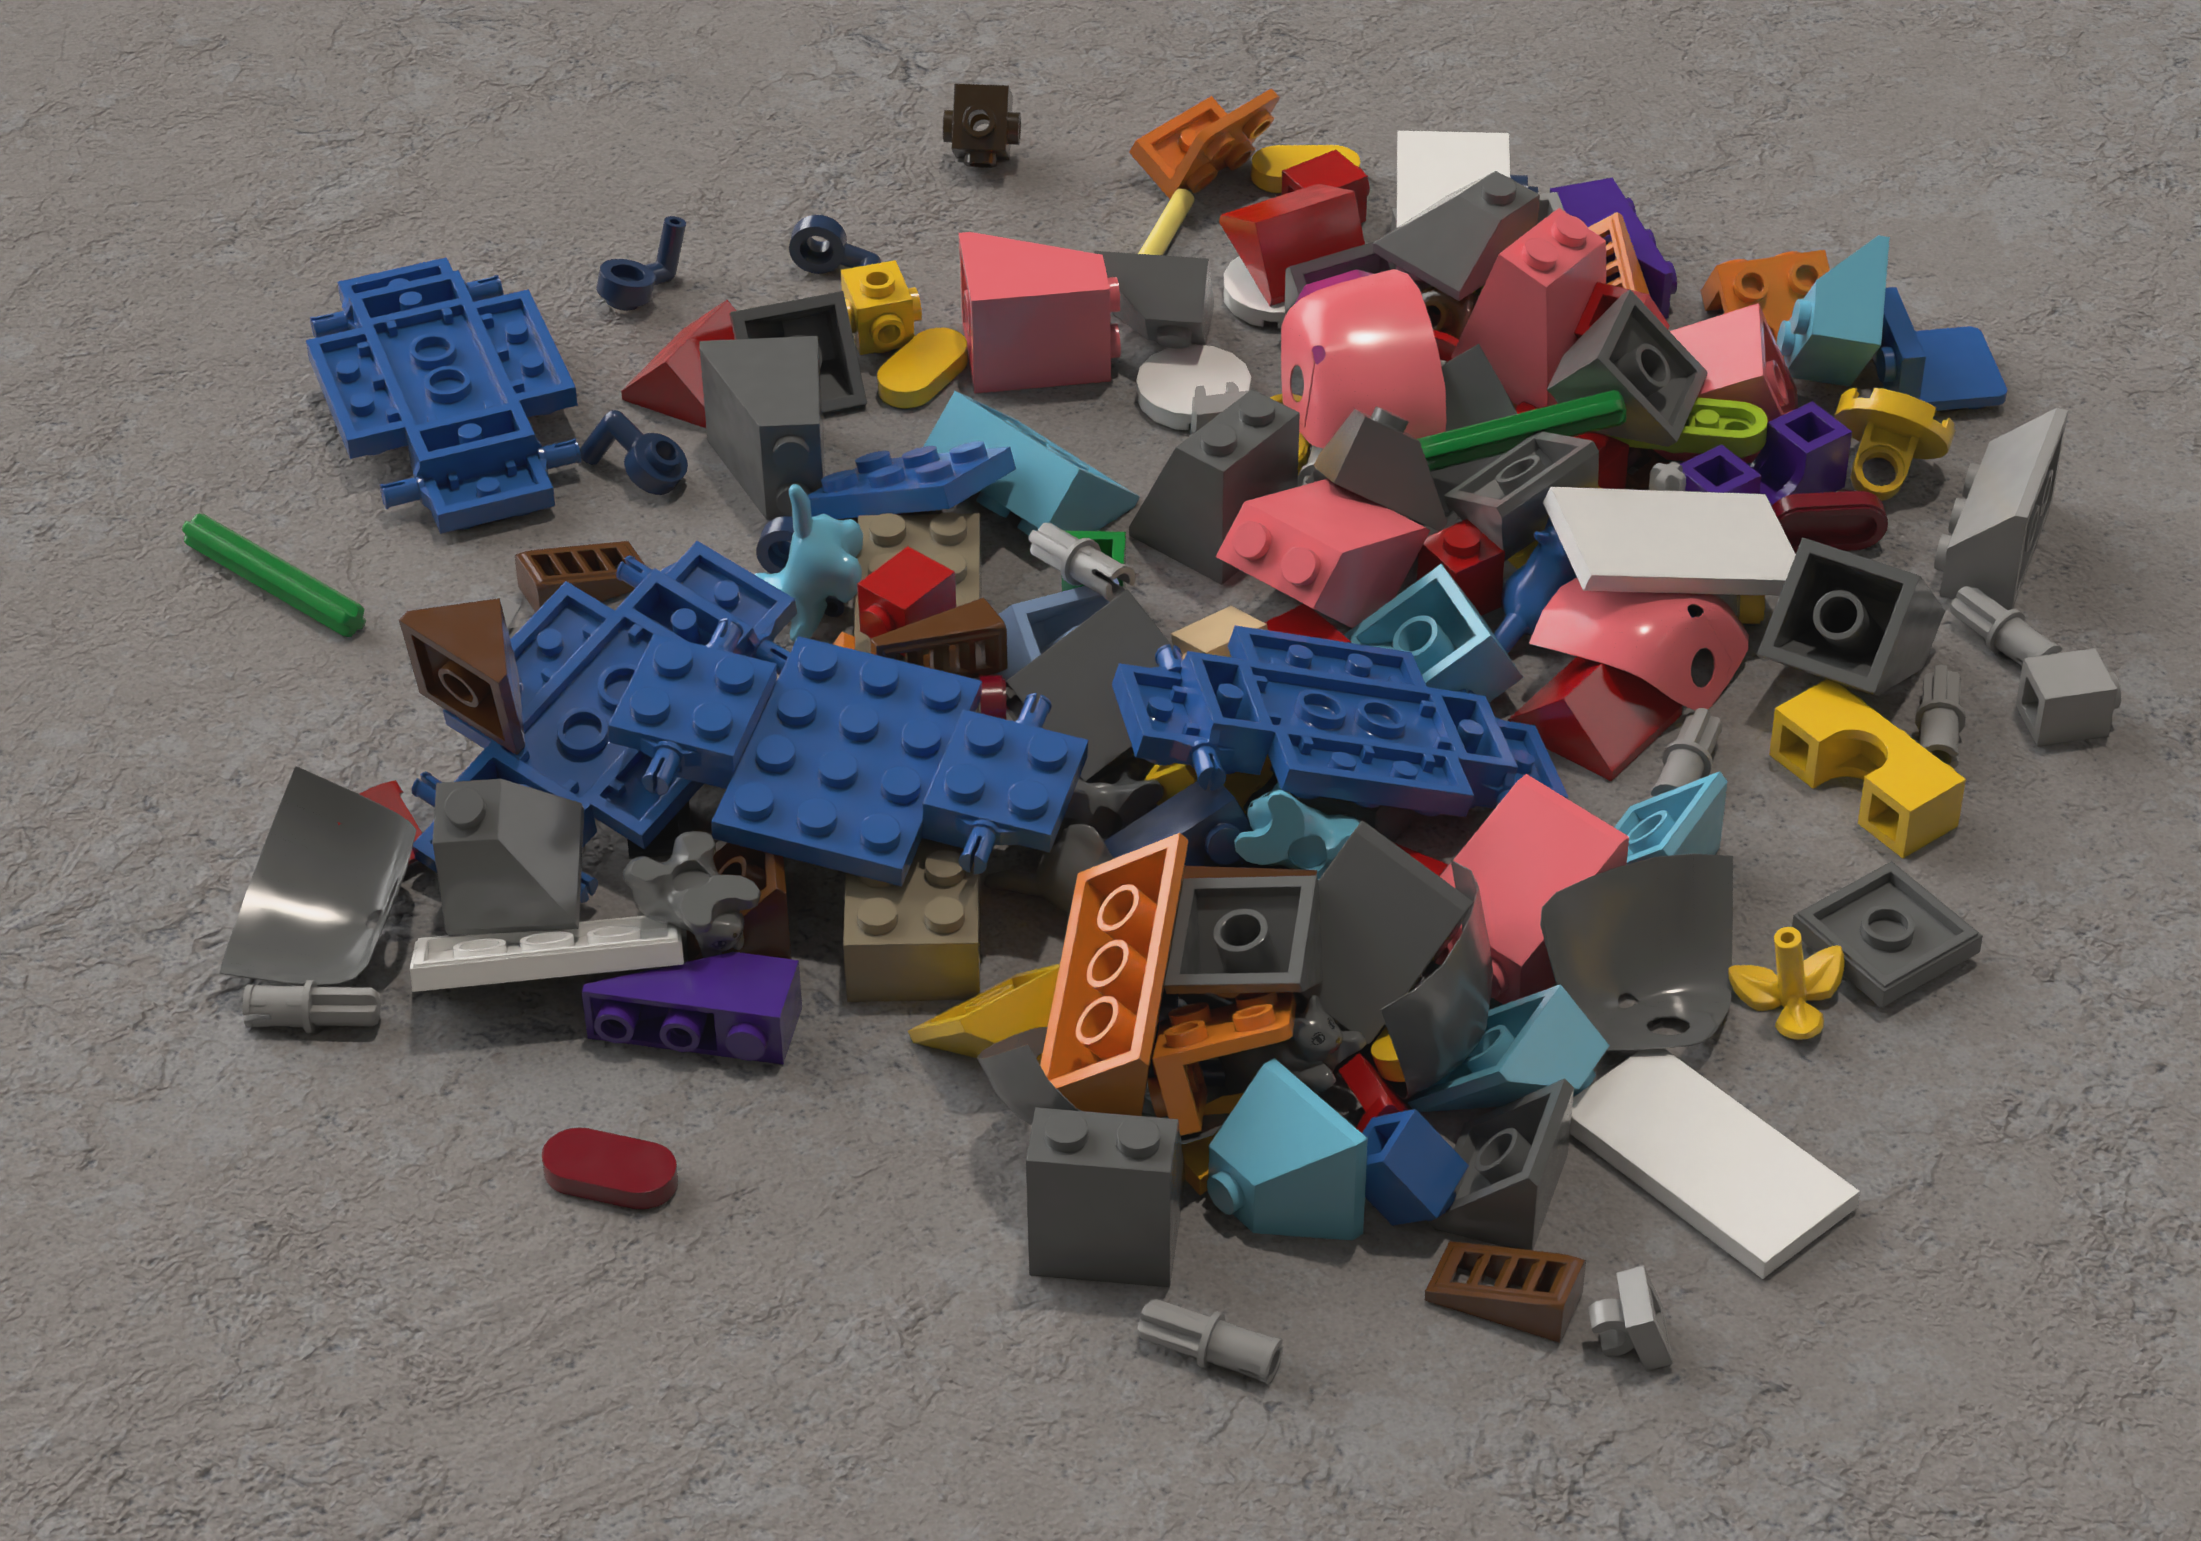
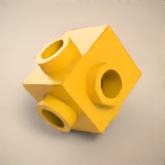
[841,260,922,355]

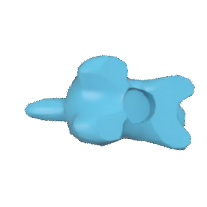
[754,484,863,643]
[1234,783,1361,880]

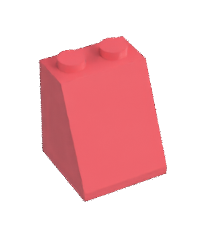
[1451,208,1606,408]
[959,232,1121,394]
[1653,303,1798,463]
[1216,479,1430,628]
[1435,774,1629,1005]

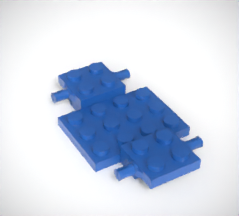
[306,257,581,534]
[411,541,797,903]
[608,618,1089,886]
[1112,625,1569,817]

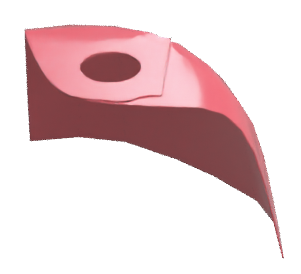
[1281,269,1447,449]
[1529,578,1749,711]

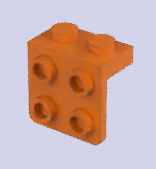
[1129,89,1280,199]
[1700,250,1830,359]
[1148,992,1296,1136]

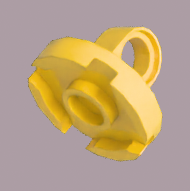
[1835,388,1955,501]

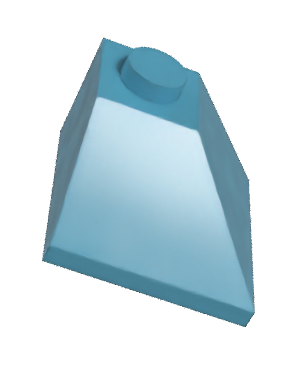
[1407,984,1610,1112]
[1207,1058,1368,1240]

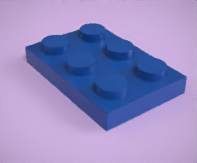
[808,441,1016,519]

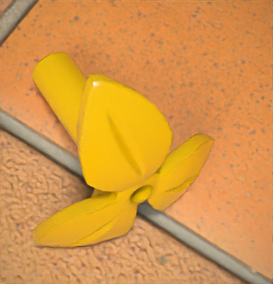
[1728,927,1845,1040]

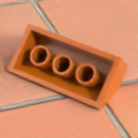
[1040,833,1188,1116]

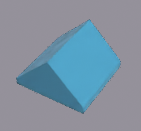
[1614,771,1728,865]

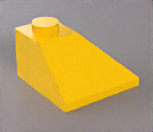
[908,964,1060,1064]

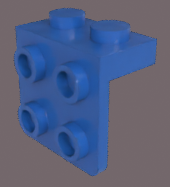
[1872,287,2007,411]

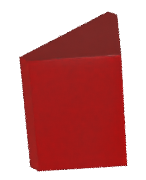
[1219,184,1365,306]
[621,300,737,428]
[1508,656,1683,781]

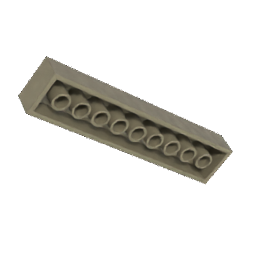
[843,512,982,1002]

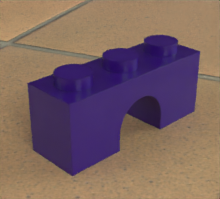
[1680,401,1852,506]

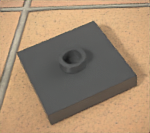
[1792,861,1983,1008]

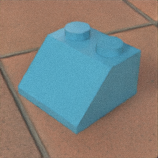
[1777,235,1890,387]
[1344,564,1524,702]

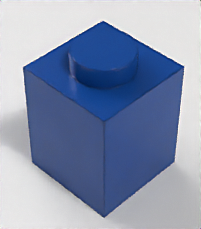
[1362,1109,1469,1226]

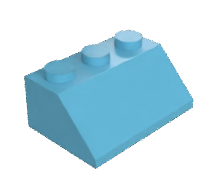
[923,391,1140,535]

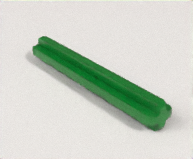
[1417,390,1627,472]
[182,513,366,637]

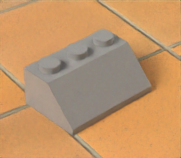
[1934,408,2068,610]

